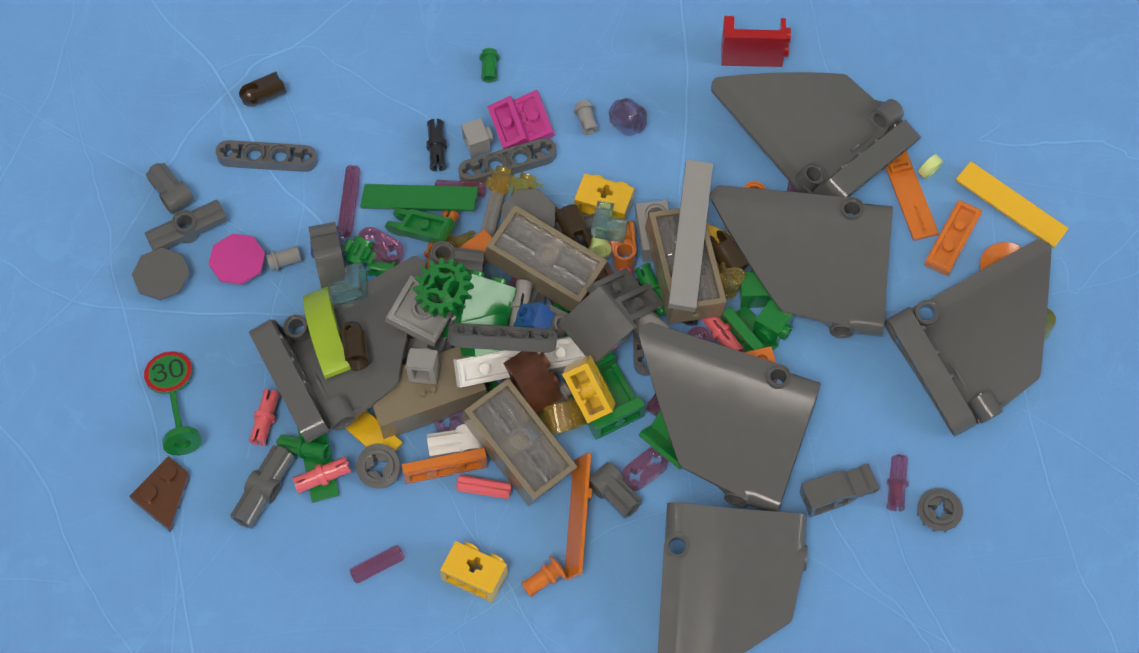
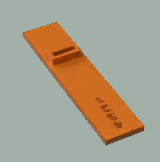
[885,150,939,241]
[565,453,592,581]

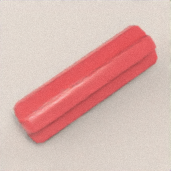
[456,475,512,499]

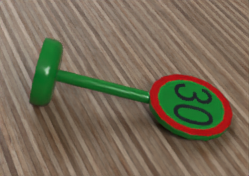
[144,351,202,456]

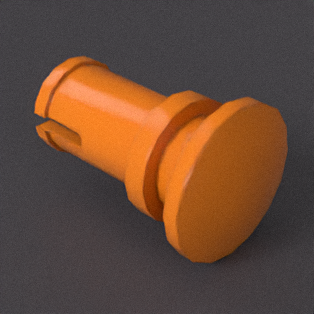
[521,556,567,598]

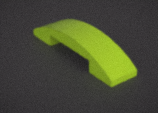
[303,286,351,379]

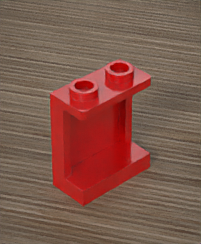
[721,16,791,67]

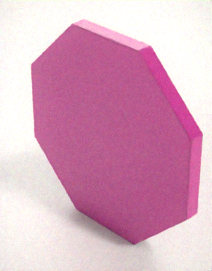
[208,233,266,285]

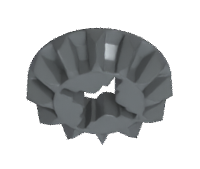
[356,444,401,489]
[917,488,963,532]

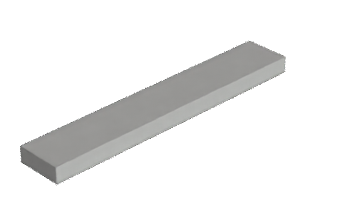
[668,159,713,312]

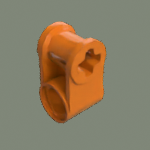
[606,220,637,271]

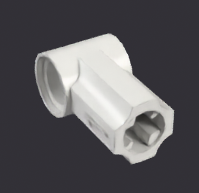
[427,424,483,458]

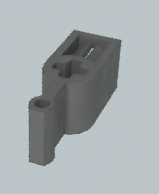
[308,222,349,292]
[799,464,879,518]

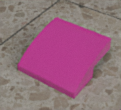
[487,89,556,149]

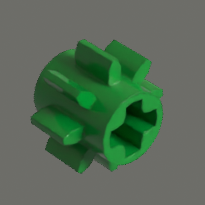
[341,236,376,269]

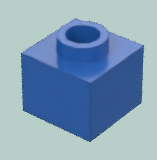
[513,302,555,329]

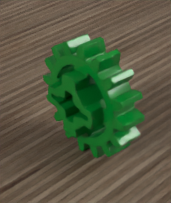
[413,257,474,318]

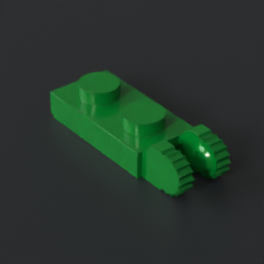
[385,208,456,244]

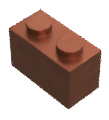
[503,351,562,414]

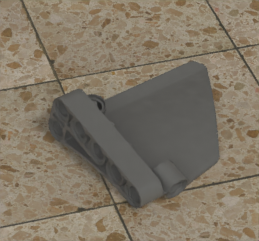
[711,72,921,197]
[709,185,893,338]
[884,239,1052,437]
[249,256,427,444]
[638,322,821,512]
[658,502,807,653]

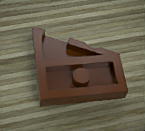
[129,456,190,532]

